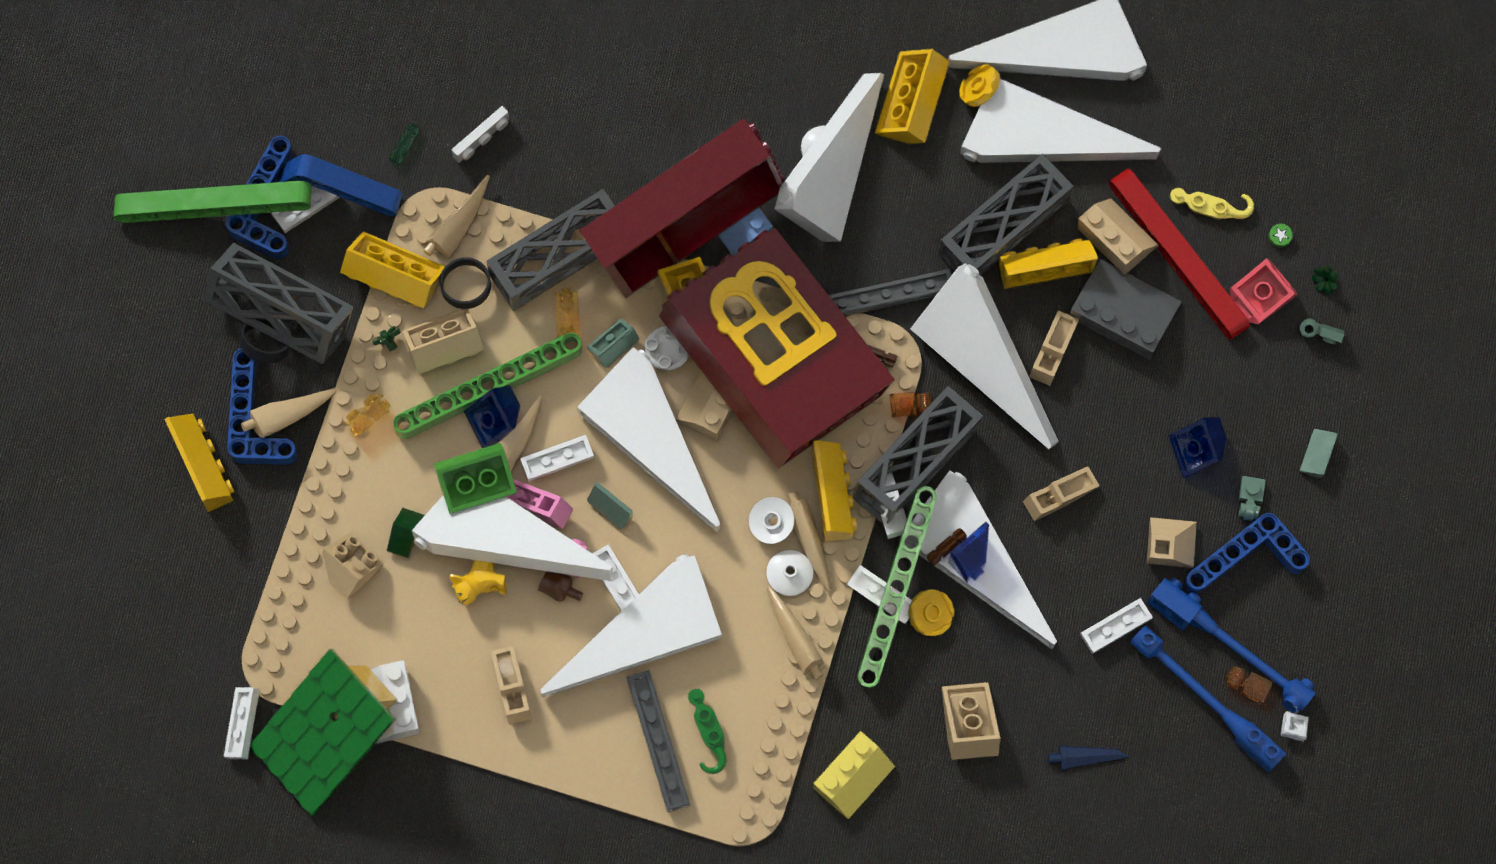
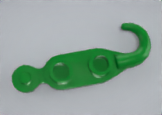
[688,689,727,774]

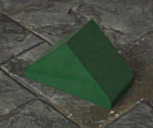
[387,508,425,559]

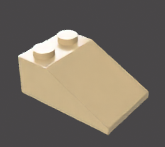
[942,682,1000,760]

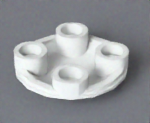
[645,326,689,370]

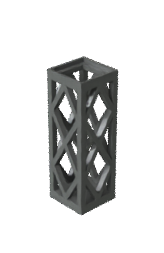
[938,154,1074,276]
[486,189,615,311]
[203,243,353,364]
[852,386,983,524]

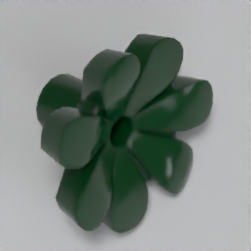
[1312,266,1338,295]
[372,326,401,351]

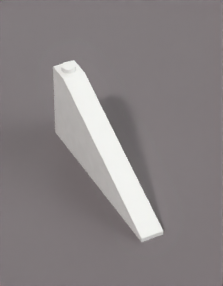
[948,0,1147,81]
[774,73,884,242]
[960,79,1161,163]
[910,263,1058,449]
[577,347,720,532]
[900,471,1057,649]
[412,496,614,581]
[540,554,722,698]

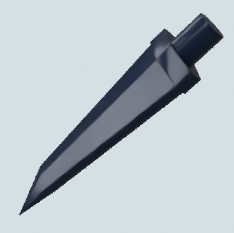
[1048,746,1130,770]

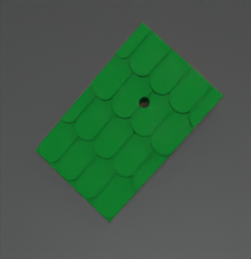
[250,649,397,816]

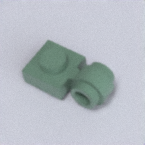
[1300,318,1344,344]
[1238,476,1265,521]

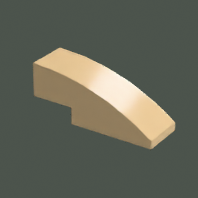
[1029,310,1079,386]
[1023,466,1099,522]
[490,646,532,725]

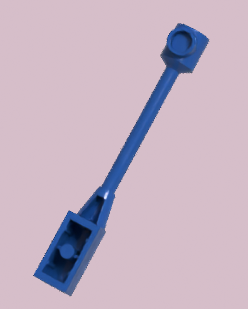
[1146,578,1316,713]
[1130,625,1287,773]

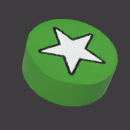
[1269,224,1292,248]

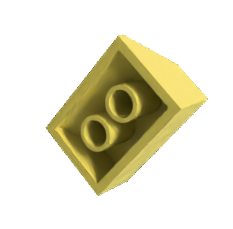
[813,731,895,819]

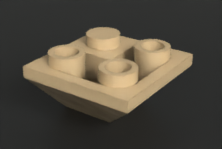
[1147,517,1197,568]
[322,533,384,598]

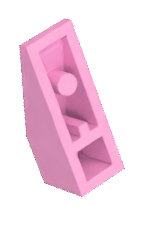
[506,479,573,529]

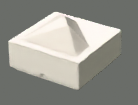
[1281,711,1309,741]

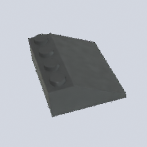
[1070,259,1182,360]

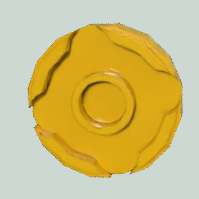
[959,64,1000,107]
[908,589,954,636]

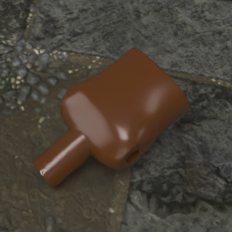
[538,571,583,602]

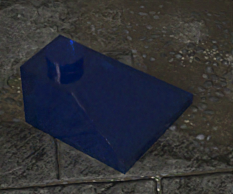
[464,386,520,448]
[1169,417,1227,478]
[948,522,989,583]

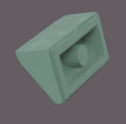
[587,318,639,367]
[1299,429,1338,479]
[587,483,633,529]

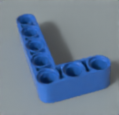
[226,136,293,259]
[280,154,403,216]
[227,348,297,465]
[1184,513,1310,594]

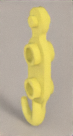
[1170,188,1254,219]

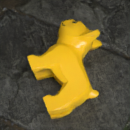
[449,560,508,605]

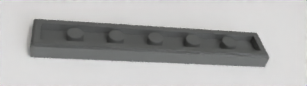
[829,269,951,316]
[627,670,690,813]

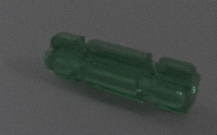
[389,123,420,165]

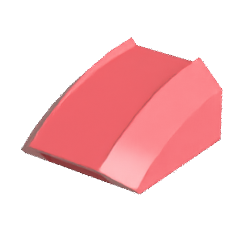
[1230,258,1298,324]

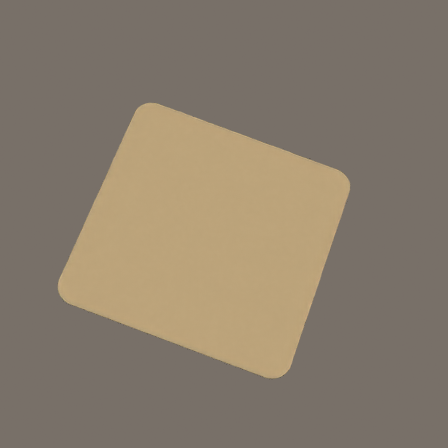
[242,188,922,846]

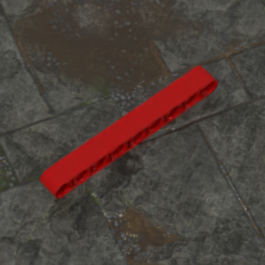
[1109,168,1250,340]

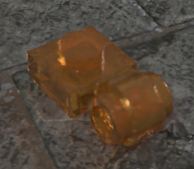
[889,392,933,417]
[1225,666,1273,704]

